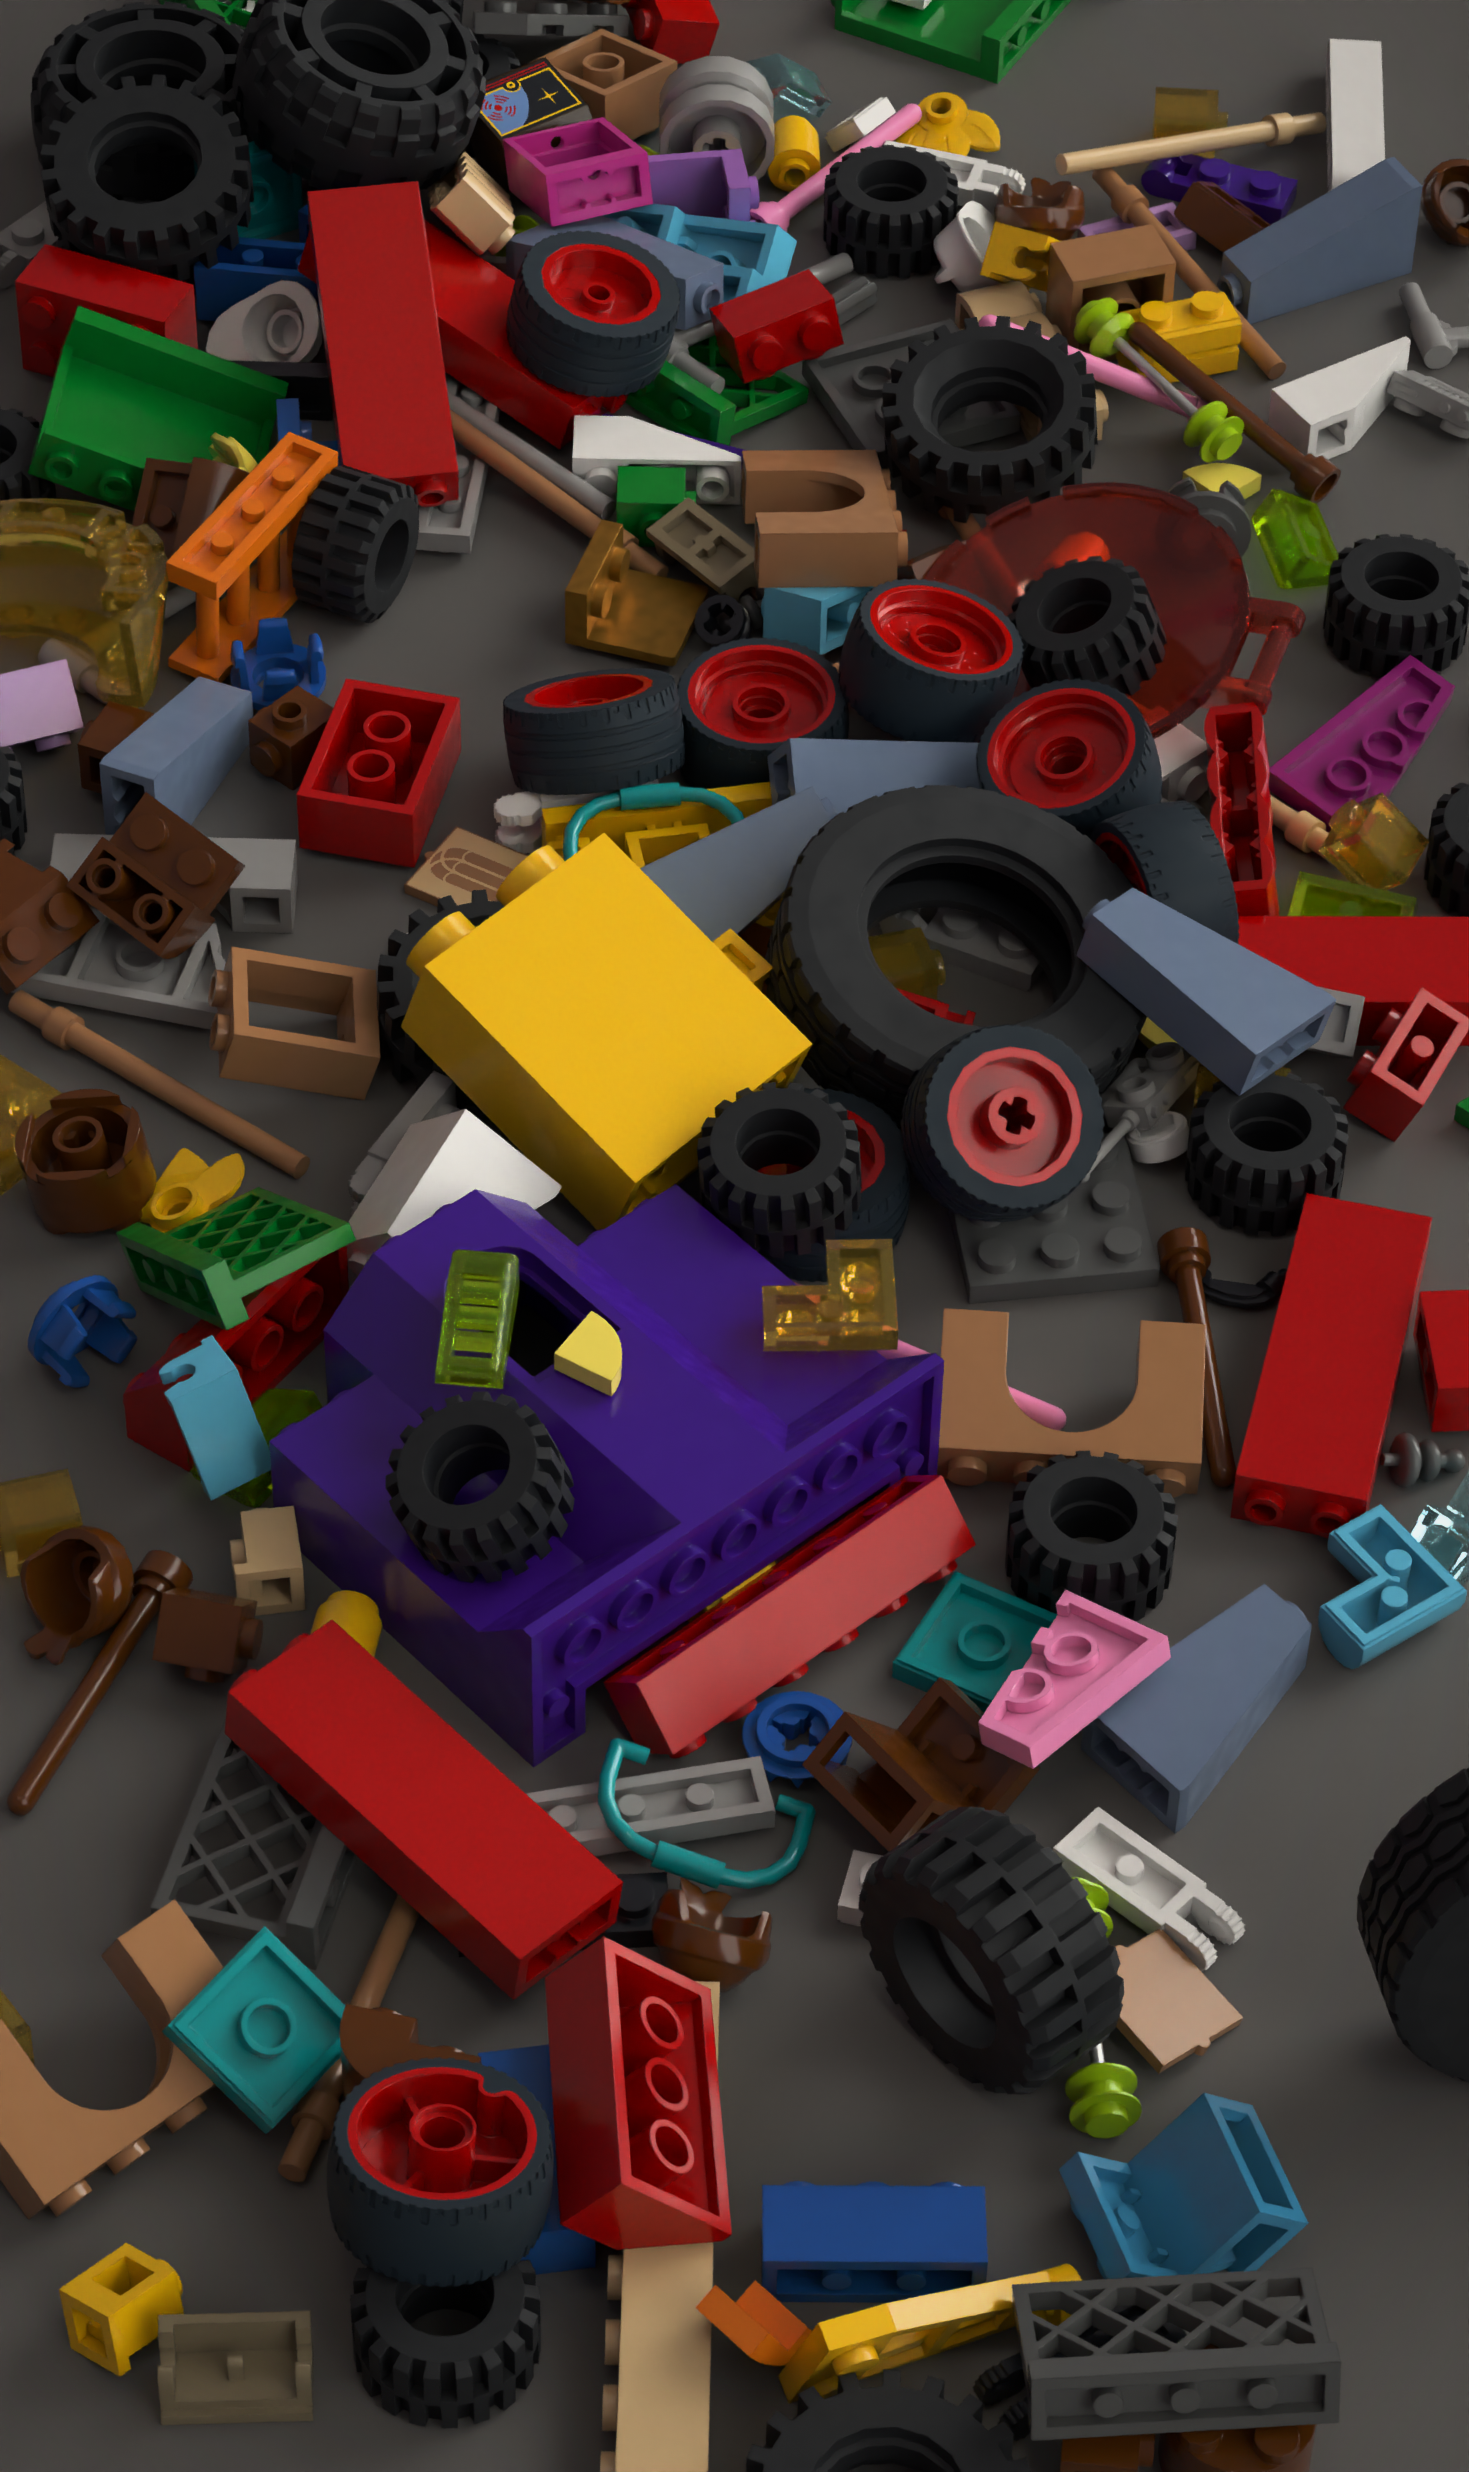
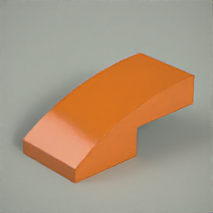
[695,2280,812,2366]

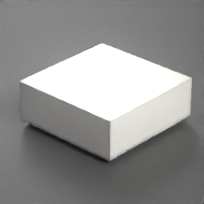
[824,97,896,153]

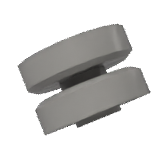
[659,56,775,180]

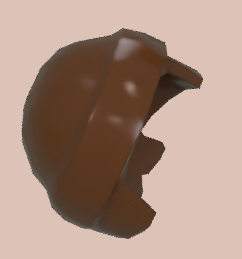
[1420,159,1469,247]
[994,177,1085,241]
[20,1525,135,1666]
[651,1878,772,1992]

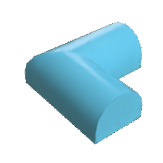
[1318,1504,1467,1669]

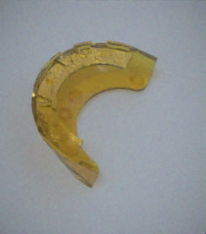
[0,498,169,708]

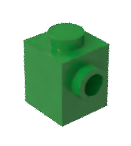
[616,466,697,547]

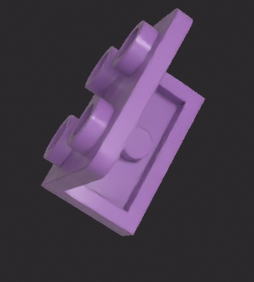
[648,149,759,222]

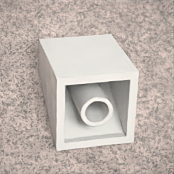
[347,1109,562,1275]

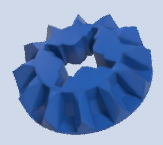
[742,1691,852,1789]

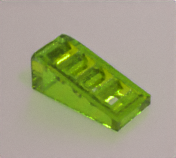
[435,1249,519,1389]

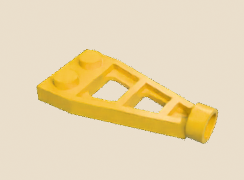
[778,2263,1082,2404]

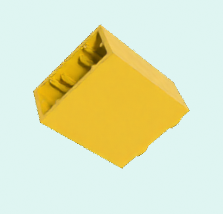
[401,832,812,1230]

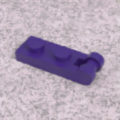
[1141,154,1298,225]

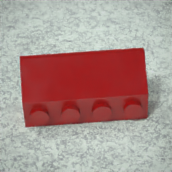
[123,1245,349,1472]
[545,1937,732,2250]

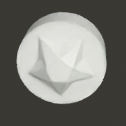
[1126,1111,1189,1164]

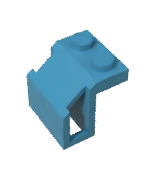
[1059,2093,1309,2279]

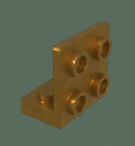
[565,519,708,666]

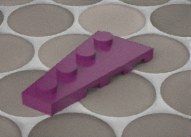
[1268,655,1455,850]

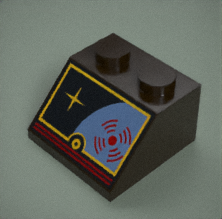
[470,57,593,193]

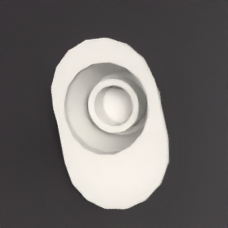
[933,201,1000,292]
[206,280,323,363]

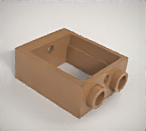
[208,946,380,1100]

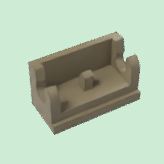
[646,497,758,602]
[157,2311,314,2425]

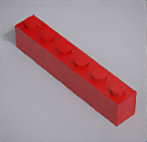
[603,1475,976,1759]

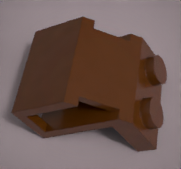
[0,838,100,995]
[802,1677,1041,1852]

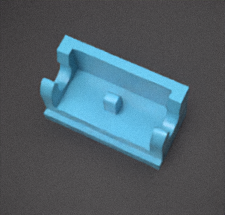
[159,1335,271,1501]

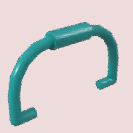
[563,782,744,861]
[598,1738,816,1889]

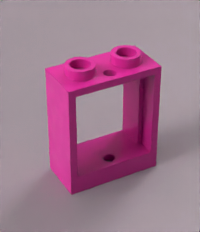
[503,117,653,227]

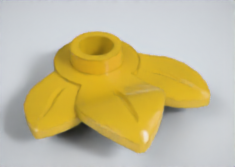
[896,92,1001,156]
[140,1148,245,1233]

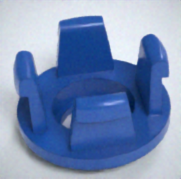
[230,617,326,710]
[28,1275,137,1388]

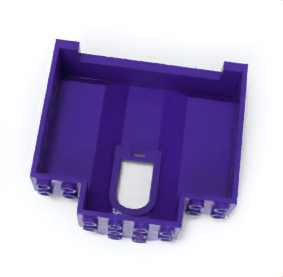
[269,1184,944,1768]

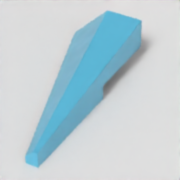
[603,203,797,303]

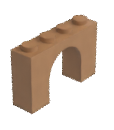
[741,450,908,588]
[937,1308,1206,1497]
[0,1899,224,2220]

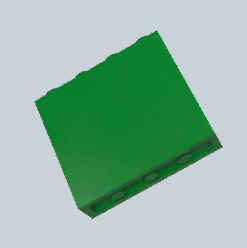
[831,0,1072,84]
[28,306,289,512]

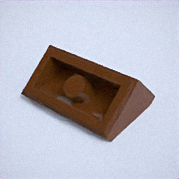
[1174,181,1271,252]

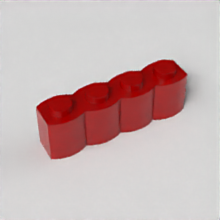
[1204,702,1279,916]

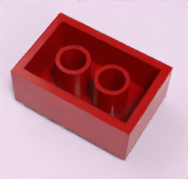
[15,244,198,377]
[296,678,461,868]

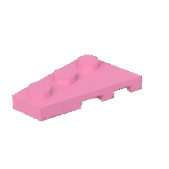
[978,1590,1171,1769]

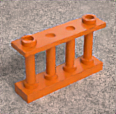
[166,432,338,683]

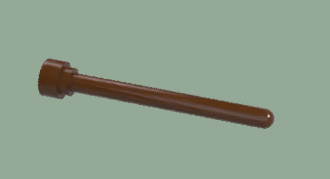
[1128,322,1341,505]
[1157,1227,1237,1488]
[7,1550,193,1816]

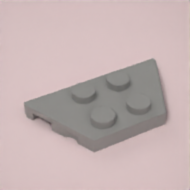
[11,907,226,1030]

